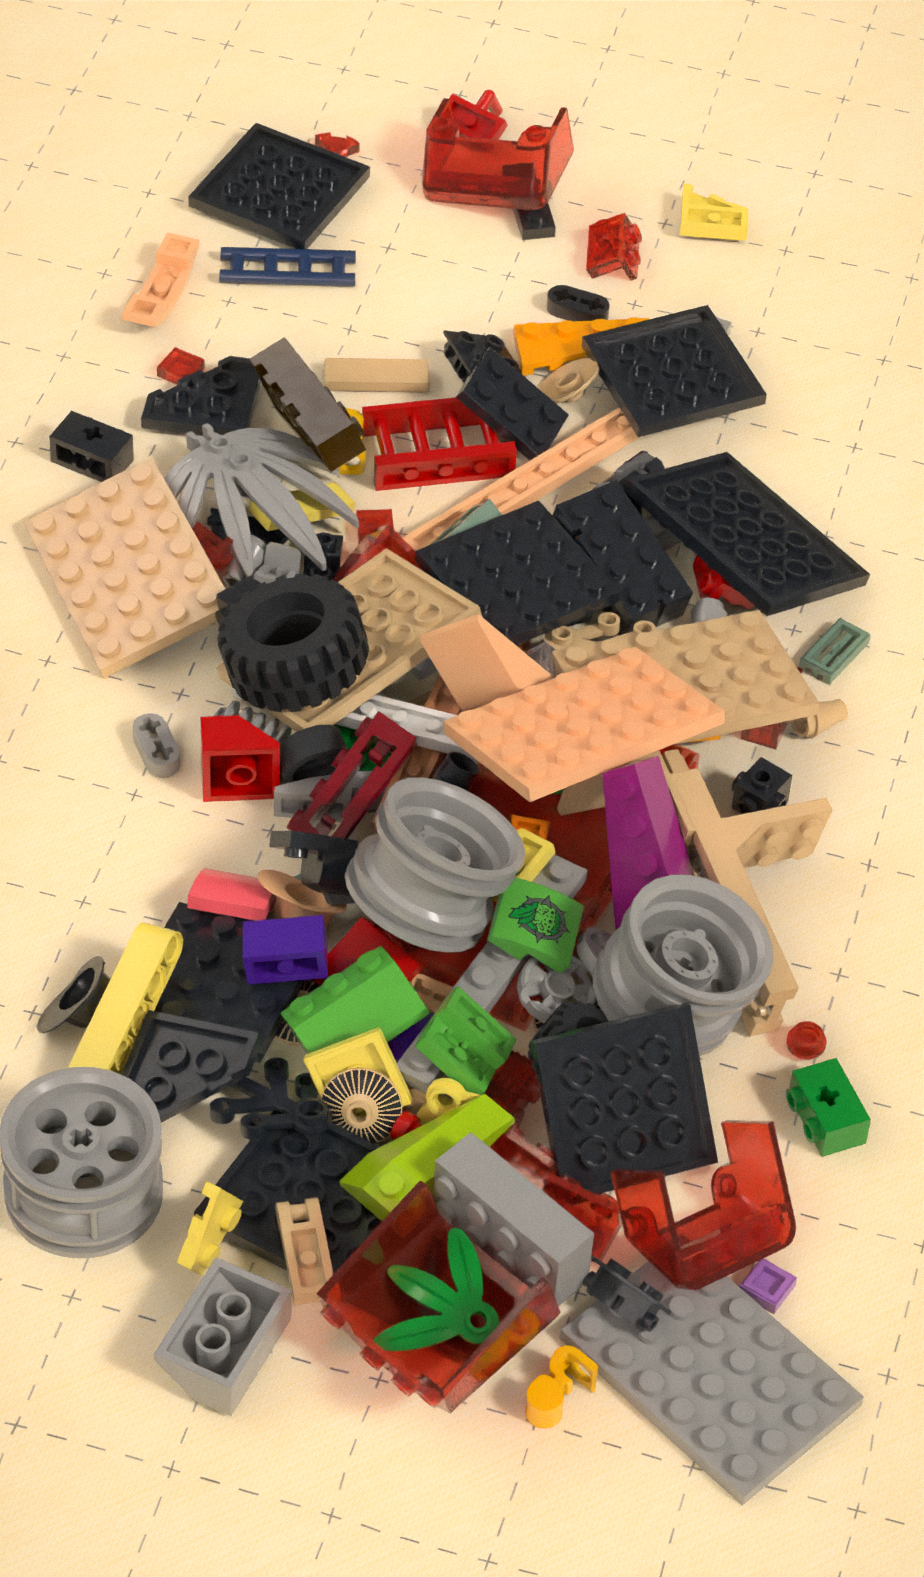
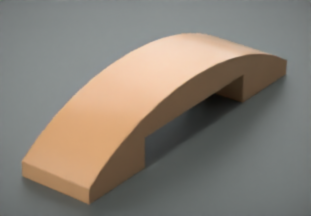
[122,233,200,327]

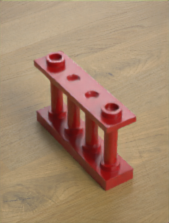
[362,397,517,491]

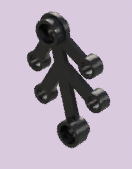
[210,1057,332,1140]

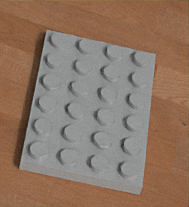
[560,1236,864,1506]

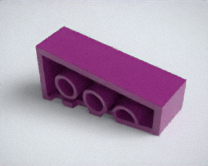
[602,755,695,930]

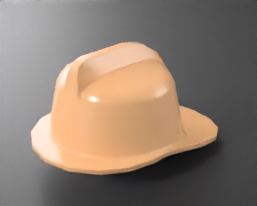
[258,870,347,930]

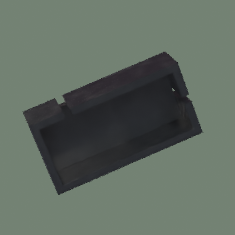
[552,480,693,635]

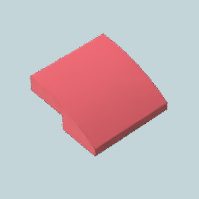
[187,868,276,921]

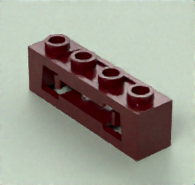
[286,711,417,839]

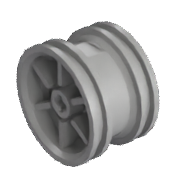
[345,777,526,953]
[593,875,773,1056]

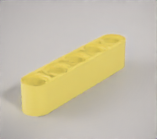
[68,922,183,1075]

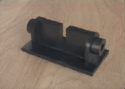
[583,1256,672,1332]

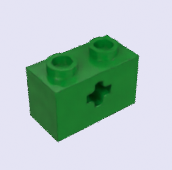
[786,1058,871,1157]

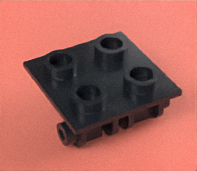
[443,330,521,383]

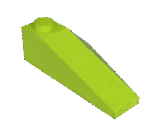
[339,1093,515,1235]

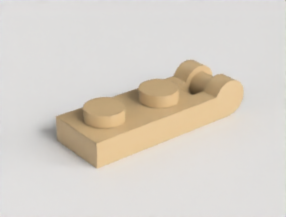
[275,1197,337,1305]

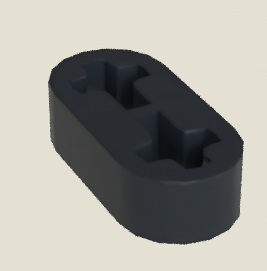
[546,285,610,322]

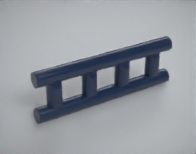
[219,247,356,287]

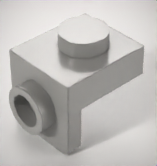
[253,542,303,584]

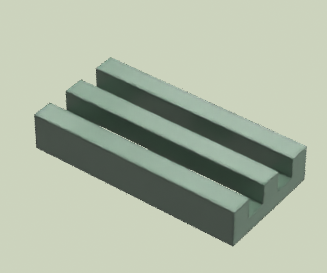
[799,618,871,685]

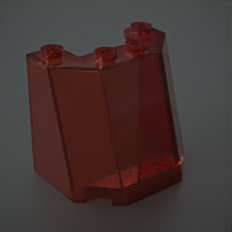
[316,1181,561,1414]

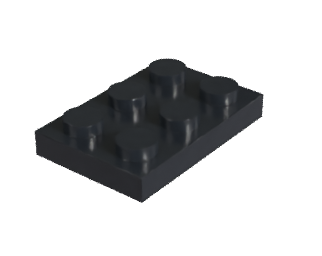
[456,347,569,461]

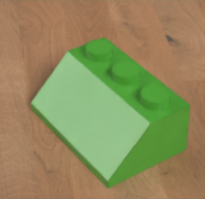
[280,946,430,1054]

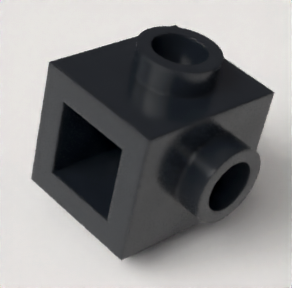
[731,757,792,815]

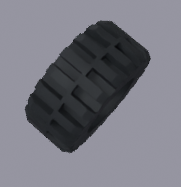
[217,574,369,712]

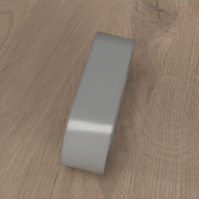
[133,713,180,778]

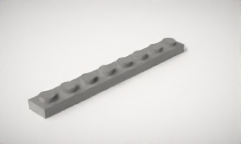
[397,854,588,1094]

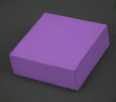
[739,1257,797,1314]

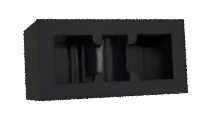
[49,410,134,482]

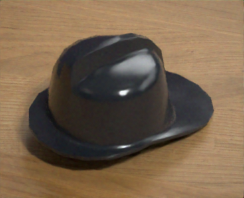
[36,956,111,1034]

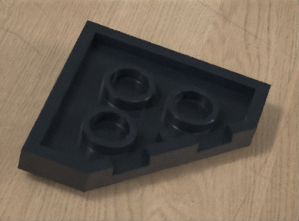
[141,356,261,436]
[122,1010,263,1123]

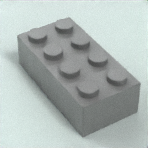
[432,1132,594,1311]

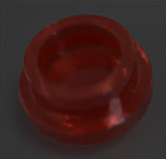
[786,1021,827,1060]

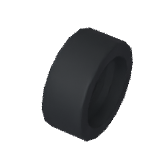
[280,725,348,784]

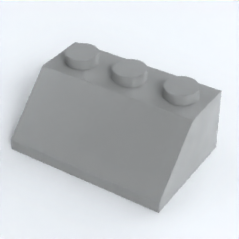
[154,1257,292,1416]

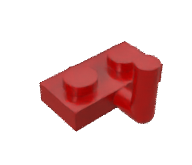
[435,89,508,152]

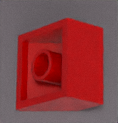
[200,715,280,802]

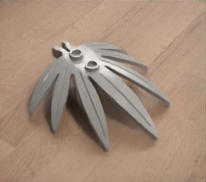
[164,423,359,578]

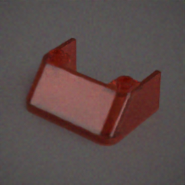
[422,98,574,210]
[611,1120,796,1290]

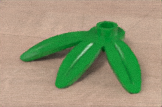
[373,1228,499,1351]

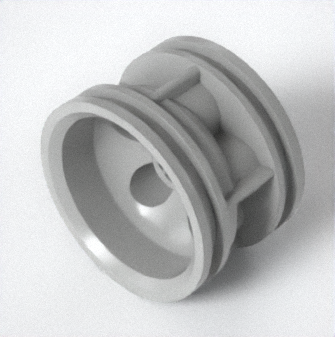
[0,1067,163,1258]

